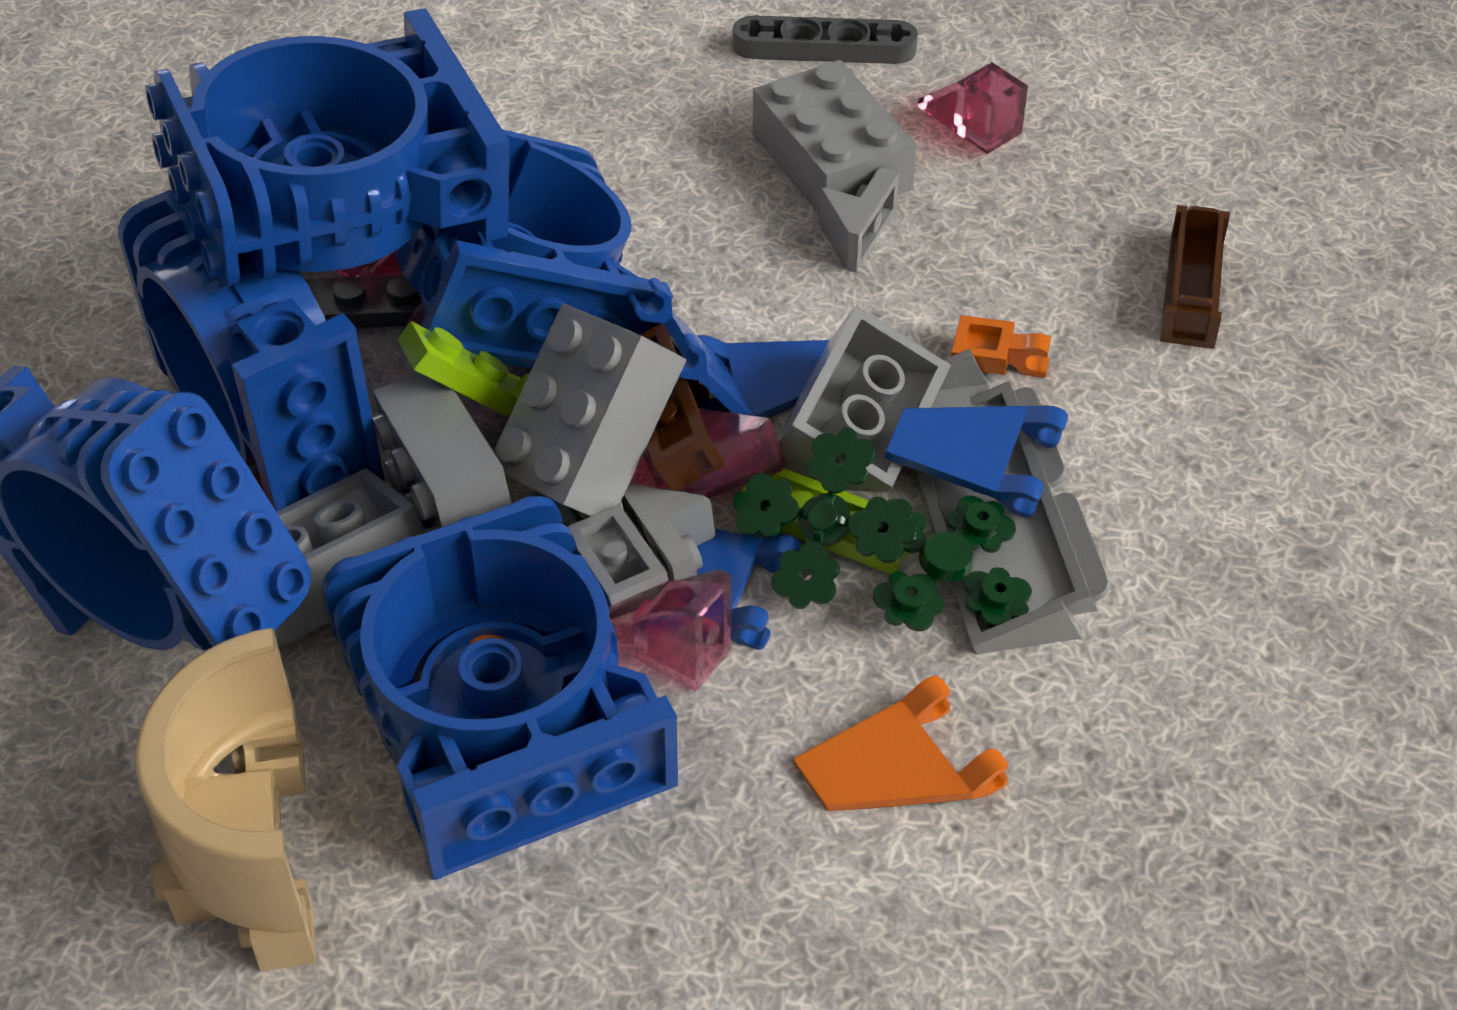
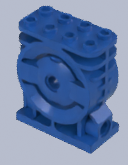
[145,8,510,287]
[396,129,673,369]
[118,189,385,512]
[0,366,311,651]
[322,496,678,880]

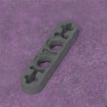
[733,15,918,64]

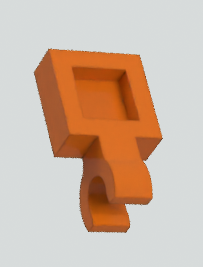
[951,315,1051,378]

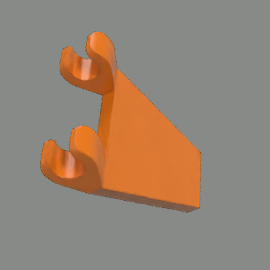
[793,675,1008,811]

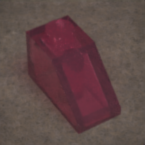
[631,569,731,692]

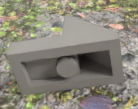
[819,167,899,273]
[622,484,715,605]
[567,505,669,614]

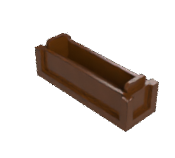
[1160,205,1230,349]
[640,322,726,491]

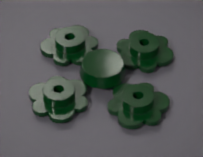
[733,428,917,609]
[872,496,1032,632]

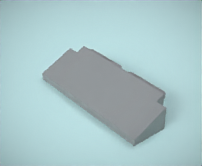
[916,349,1110,654]

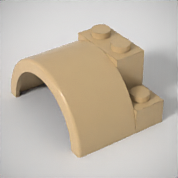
[135,627,316,972]

